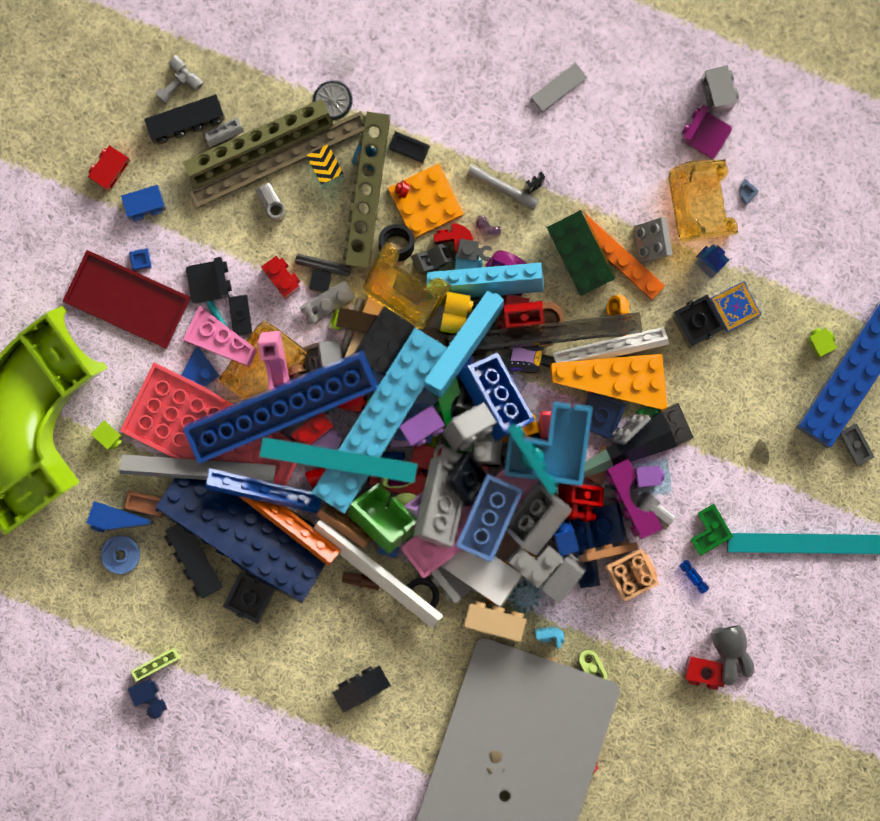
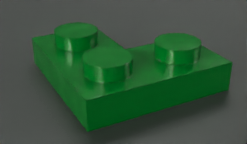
[690,504,733,556]

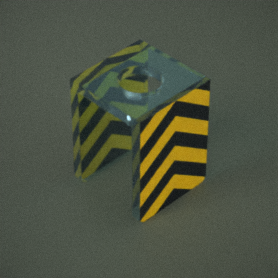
[307,145,344,189]

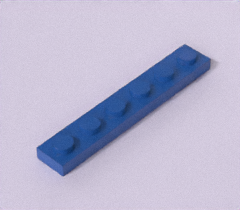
[205,468,321,513]

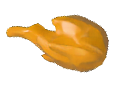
[607,295,630,336]

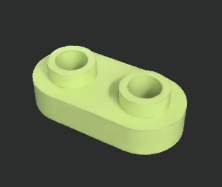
[579,650,607,679]

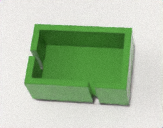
[348,482,417,554]

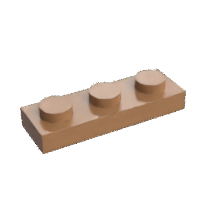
[578,540,639,563]

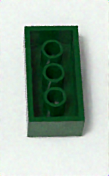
[546,210,616,296]

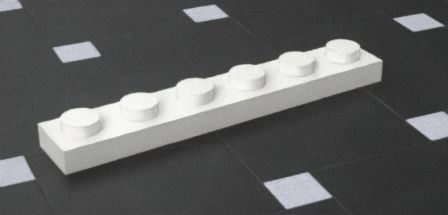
[553,327,669,363]

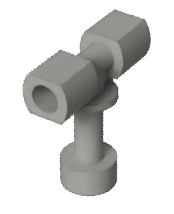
[155,55,204,104]

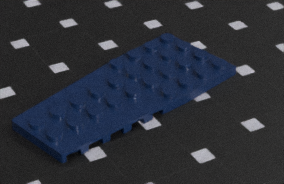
[156,478,326,604]

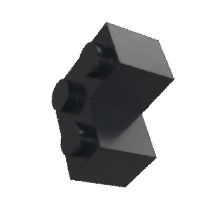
[332,665,391,713]

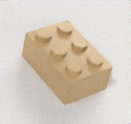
[464,600,527,642]

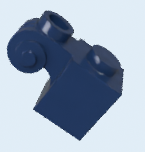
[127,679,167,719]

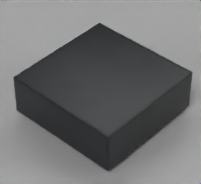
[309,270,331,292]

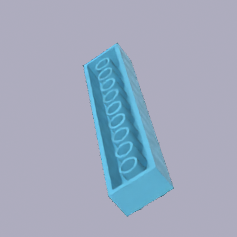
[312,328,447,514]

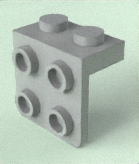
[609,414,651,444]
[431,567,473,604]

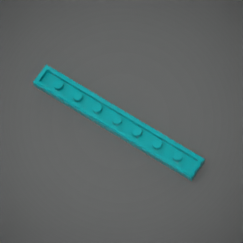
[260,437,418,483]
[727,533,880,554]

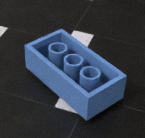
[456,474,523,562]

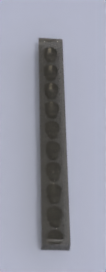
[448,312,642,353]

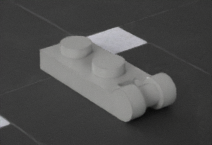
[300,280,355,325]

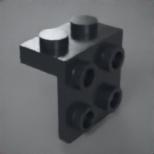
[186,257,232,304]

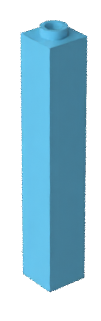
[424,291,504,398]

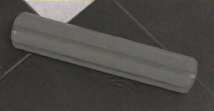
[295,254,351,277]

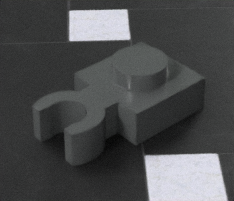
[457,239,492,262]

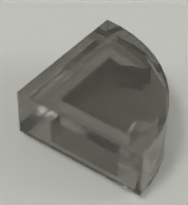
[750,439,769,465]

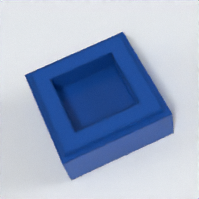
[129,248,152,271]

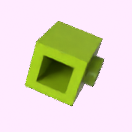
[807,327,837,359]
[91,420,123,451]

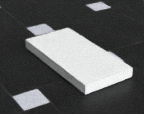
[440,549,523,607]

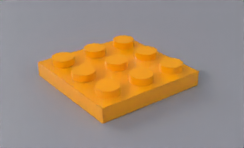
[388,163,464,239]

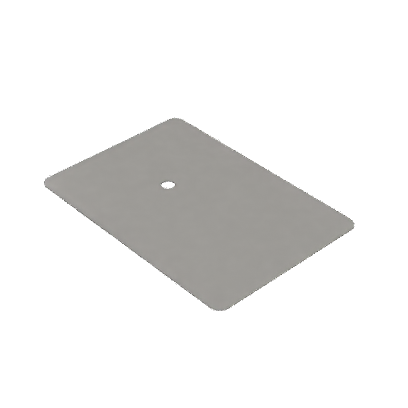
[416,638,620,821]

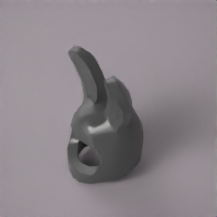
[710,625,754,686]

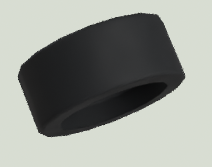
[378,224,414,262]
[406,578,440,609]

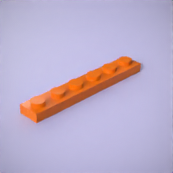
[579,209,665,300]
[239,496,341,566]

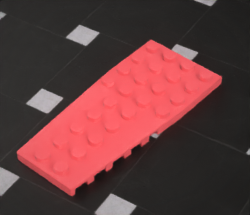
[120,362,297,486]

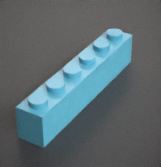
[427,263,544,301]

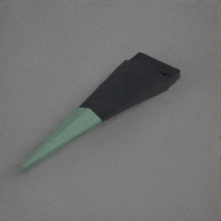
[555,403,694,487]

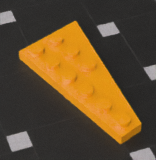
[549,354,667,410]

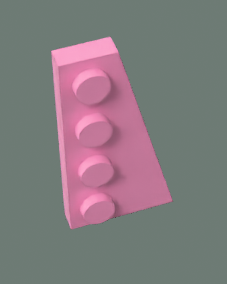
[183,306,257,367]

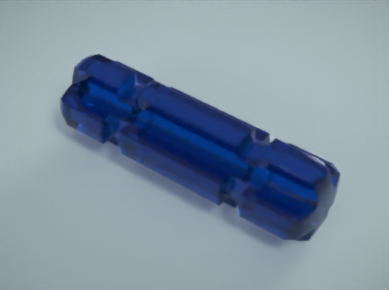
[679,560,709,594]

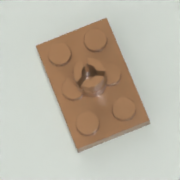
[316,503,372,548]

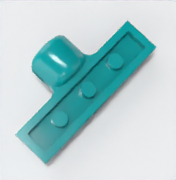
[507,423,558,495]

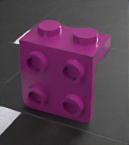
[681,104,732,159]

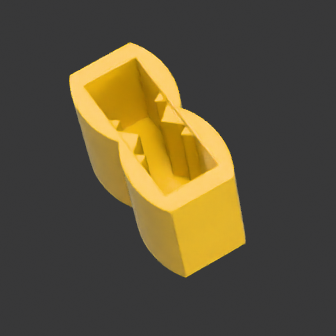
[440,291,473,334]

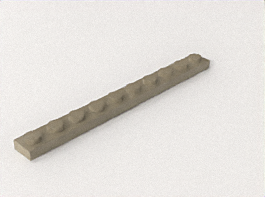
[189,111,364,209]

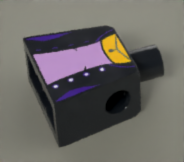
[508,335,554,374]

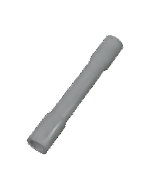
[467,164,539,210]

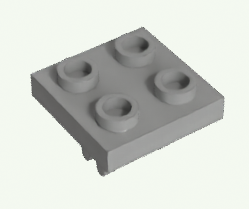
[634,217,672,263]

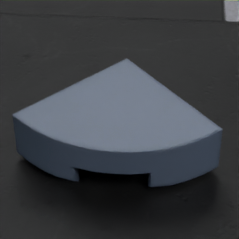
[740,179,759,205]

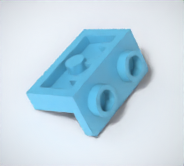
[534,626,565,648]

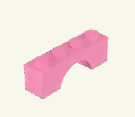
[258,331,290,389]

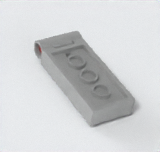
[413,444,463,548]

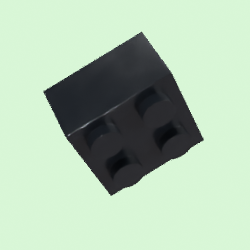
[671,294,726,348]
[223,572,276,624]

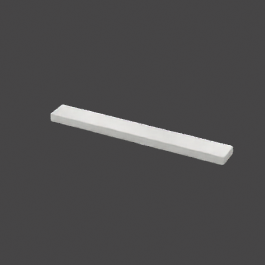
[314,519,442,628]

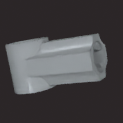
[256,183,286,222]
[637,493,676,530]

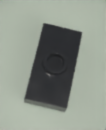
[228,295,253,335]

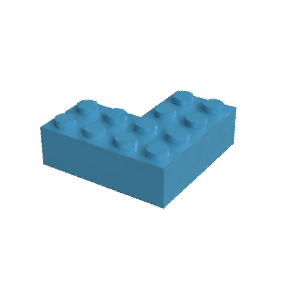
[504,401,592,486]

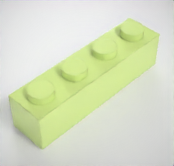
[131,648,180,682]

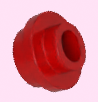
[394,180,410,199]

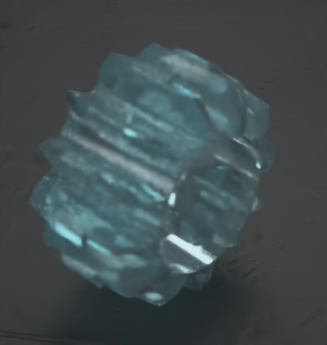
[508,580,541,613]

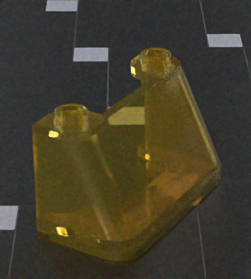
[668,159,738,243]
[363,242,451,329]
[219,321,308,400]

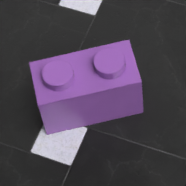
[399,406,445,447]
[634,465,664,489]

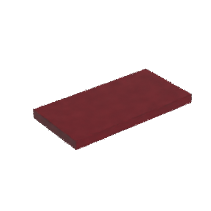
[63,250,191,349]

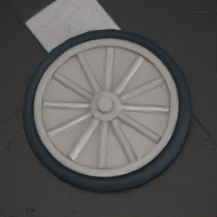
[313,80,353,120]

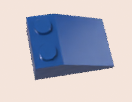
[86,501,154,533]

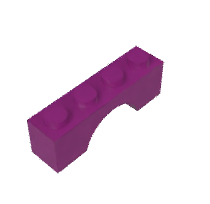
[605,459,662,540]

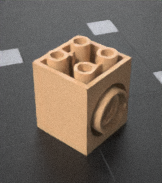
[603,549,659,601]

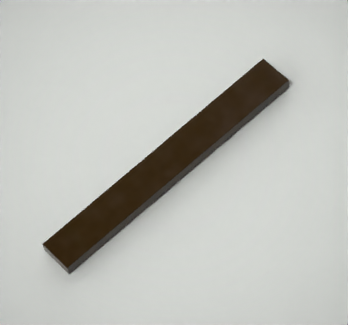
[336,307,488,360]

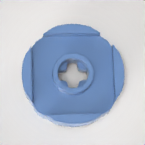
[101,536,141,574]

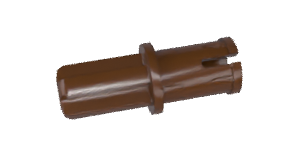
[342,572,380,591]

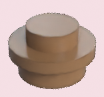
[288,365,307,379]

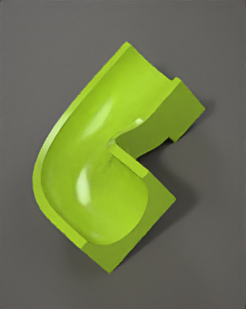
[0,306,107,535]

